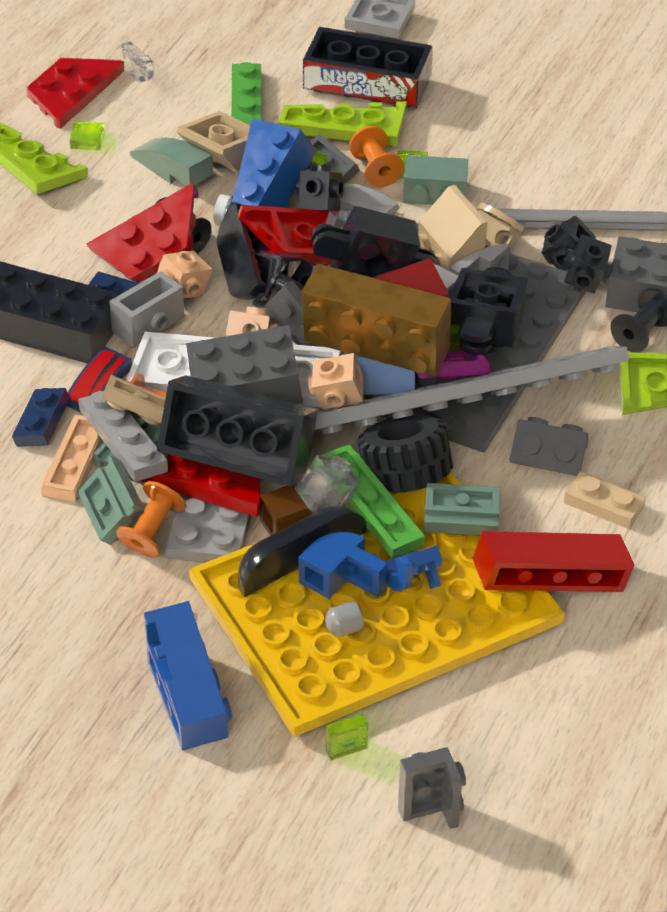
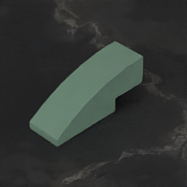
[130,137,213,186]

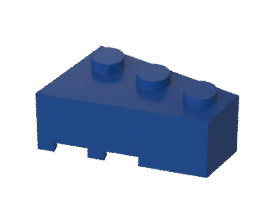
[232,118,317,208]
[144,601,233,751]

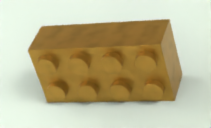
[301,264,451,377]

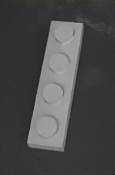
[78,391,168,482]

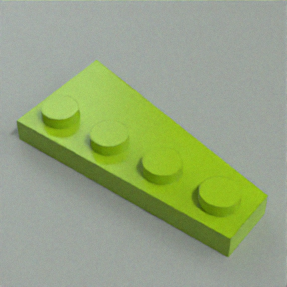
[278,102,407,146]
[0,122,88,194]
[620,352,667,415]

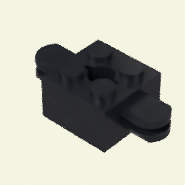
[311,205,437,278]
[449,267,528,355]

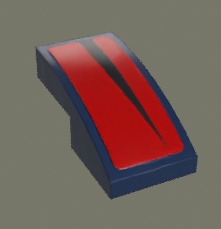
[67,346,132,413]

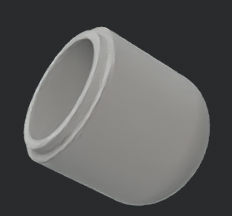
[325,601,364,637]

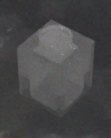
[294,455,361,513]

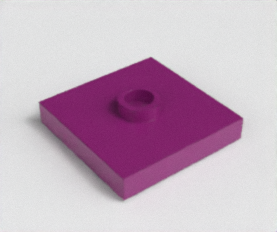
[415,351,489,379]

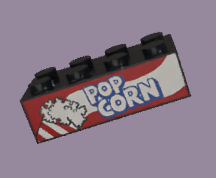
[303,26,433,108]

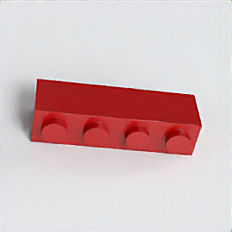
[472,531,635,592]

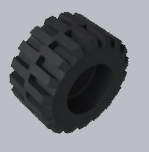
[357,414,453,493]

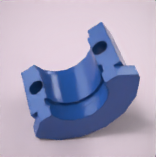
[385,545,442,592]

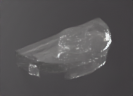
[121,42,154,83]

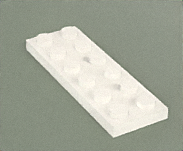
[126,332,342,408]

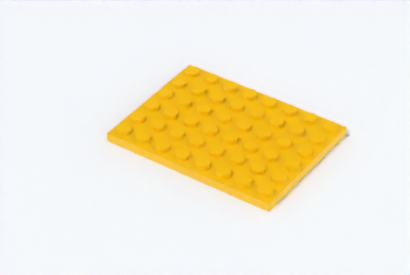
[189,472,565,737]

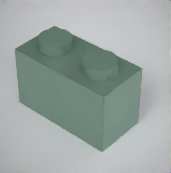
[403,155,469,205]

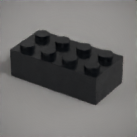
[0,261,119,364]
[156,375,318,487]

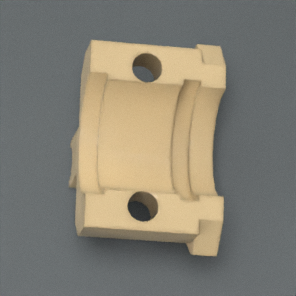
[476,203,525,250]

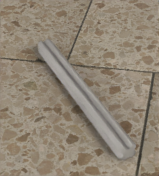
[498,209,667,230]

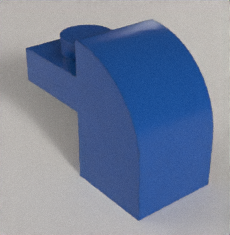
[299,532,388,599]

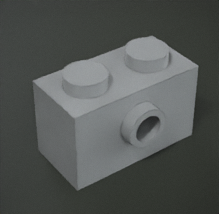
[110,271,184,348]

